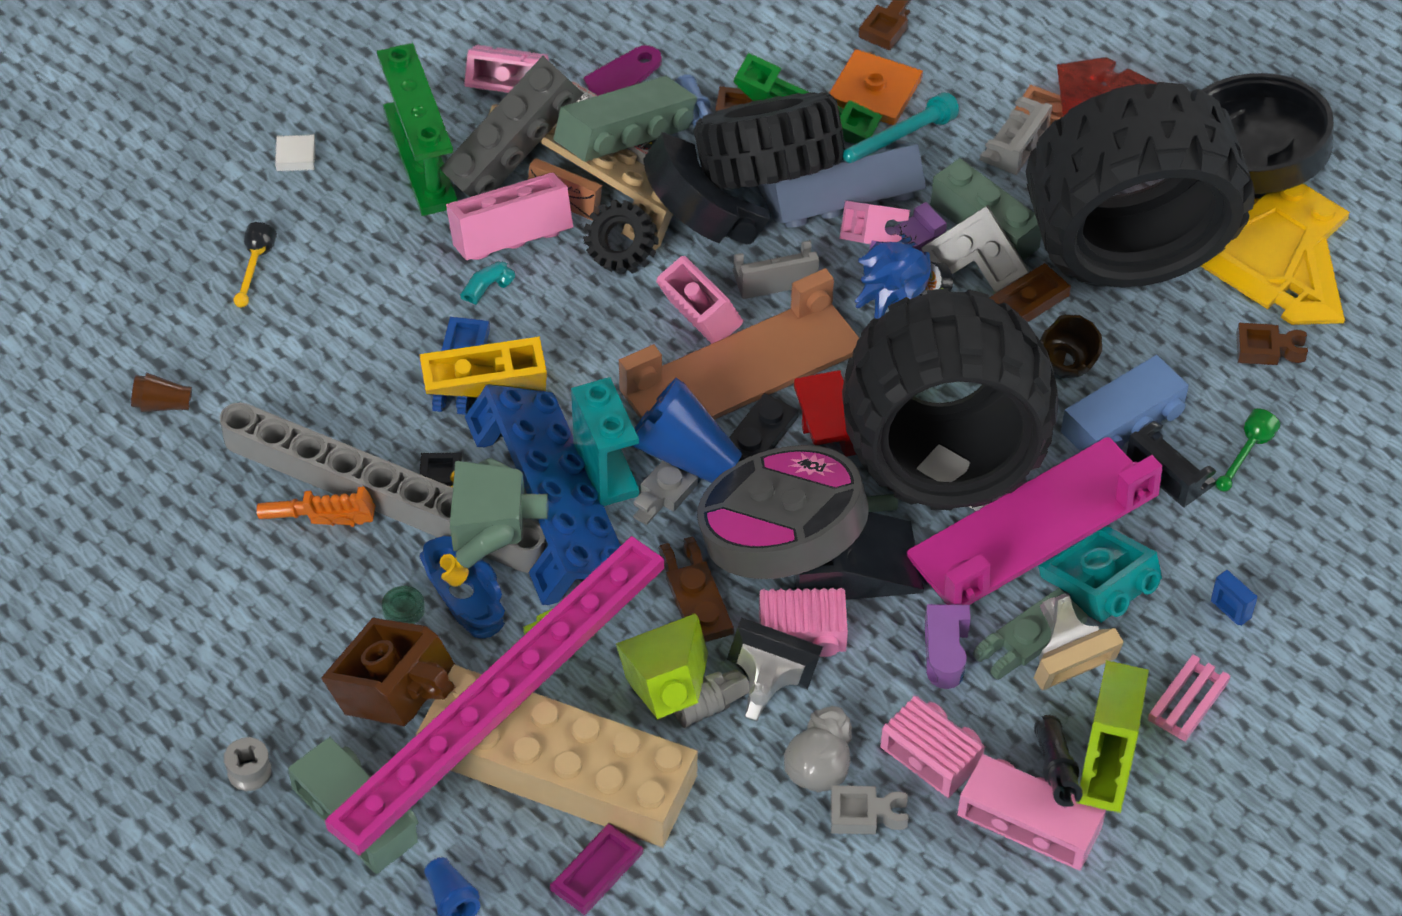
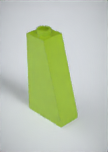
[1076,660,1149,813]

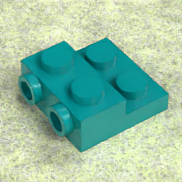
[1038,526,1162,623]

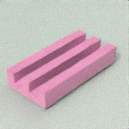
[1148,654,1231,742]

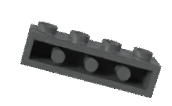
[440,56,584,197]

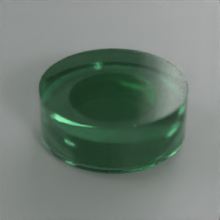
[382,586,425,624]

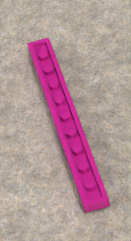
[325,536,664,856]

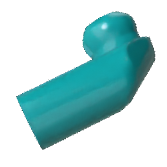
[460,261,515,305]

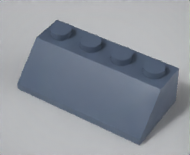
[758,140,926,228]

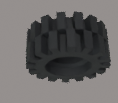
[583,200,659,274]

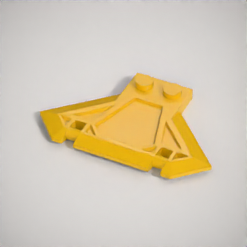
[1200,183,1350,325]

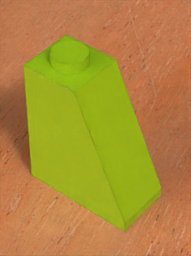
[616,614,708,719]

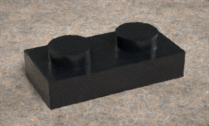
[729,393,799,462]

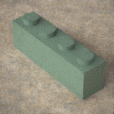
[553,76,697,162]

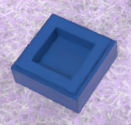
[1211,570,1258,626]

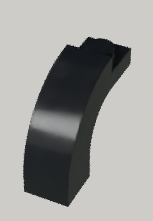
[643,132,770,244]

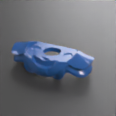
[420,536,505,639]

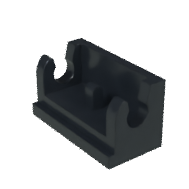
[1126,420,1216,508]

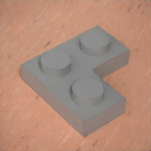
[921,205,1030,293]

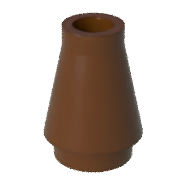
[131,372,192,412]

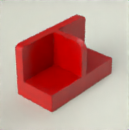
[794,370,857,457]

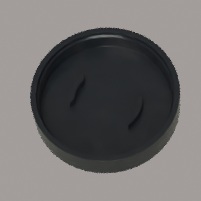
[1201,73,1334,194]

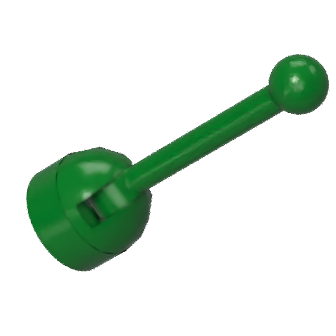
[1216,408,1280,492]

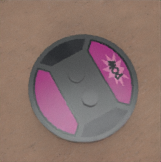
[697,445,869,579]

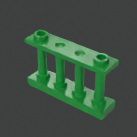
[376,43,458,216]

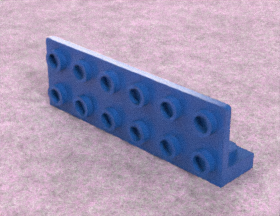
[465,384,621,605]

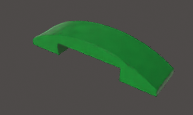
[733,52,882,144]

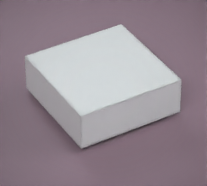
[275,135,315,171]

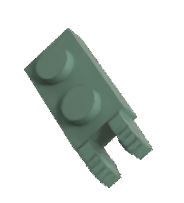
[972,588,1088,680]

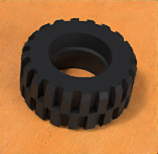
[694,92,846,189]

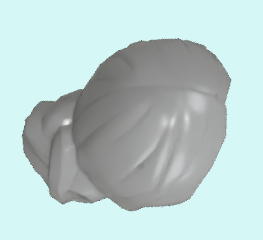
[784,706,852,792]

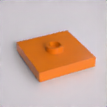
[829,49,923,125]

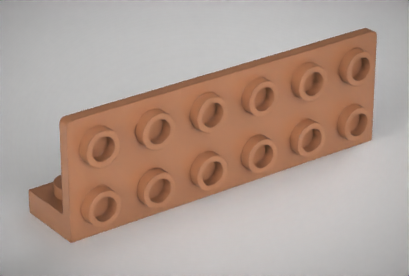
[619,268,859,420]

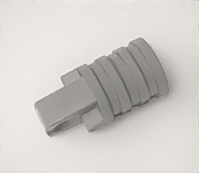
[674,669,749,728]

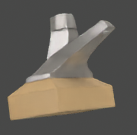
[1033,594,1124,691]

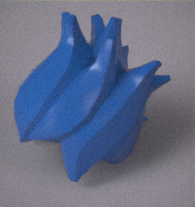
[855,242,931,318]

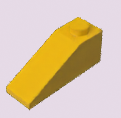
[419,336,547,397]

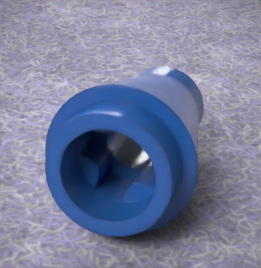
[424,857,480,916]

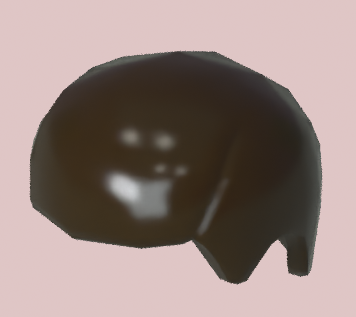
[1040,314,1103,379]

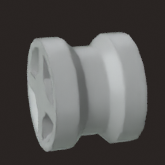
[224,737,272,791]

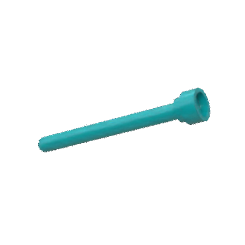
[843,92,959,163]

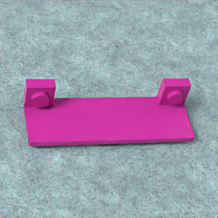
[907,437,1162,605]

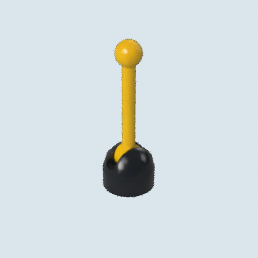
[233,222,277,308]

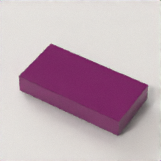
[550,823,643,916]

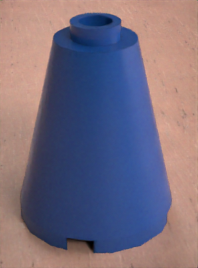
[633,378,742,483]

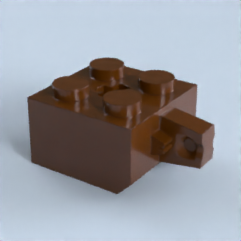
[321,618,456,727]

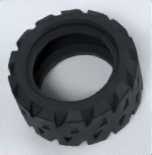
[1025,82,1255,288]

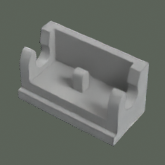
[979,97,1052,175]
[732,240,819,299]

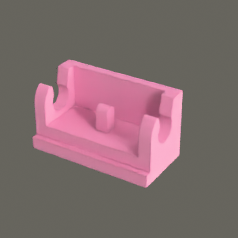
[840,201,910,244]

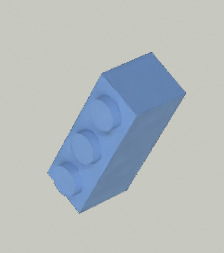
[1061,355,1189,452]

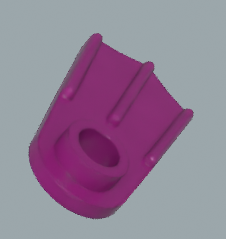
[583,45,662,96]

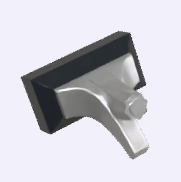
[726,617,823,721]

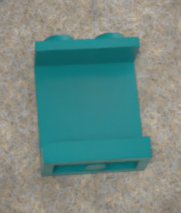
[571,377,639,506]

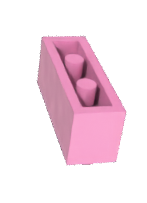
[446,172,573,260]
[957,754,1106,871]

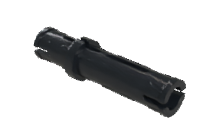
[1034,715,1083,807]

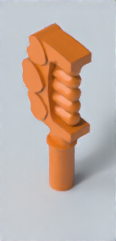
[257,487,376,527]

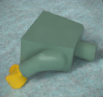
[440,458,548,587]

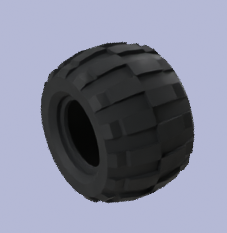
[842,288,1058,511]

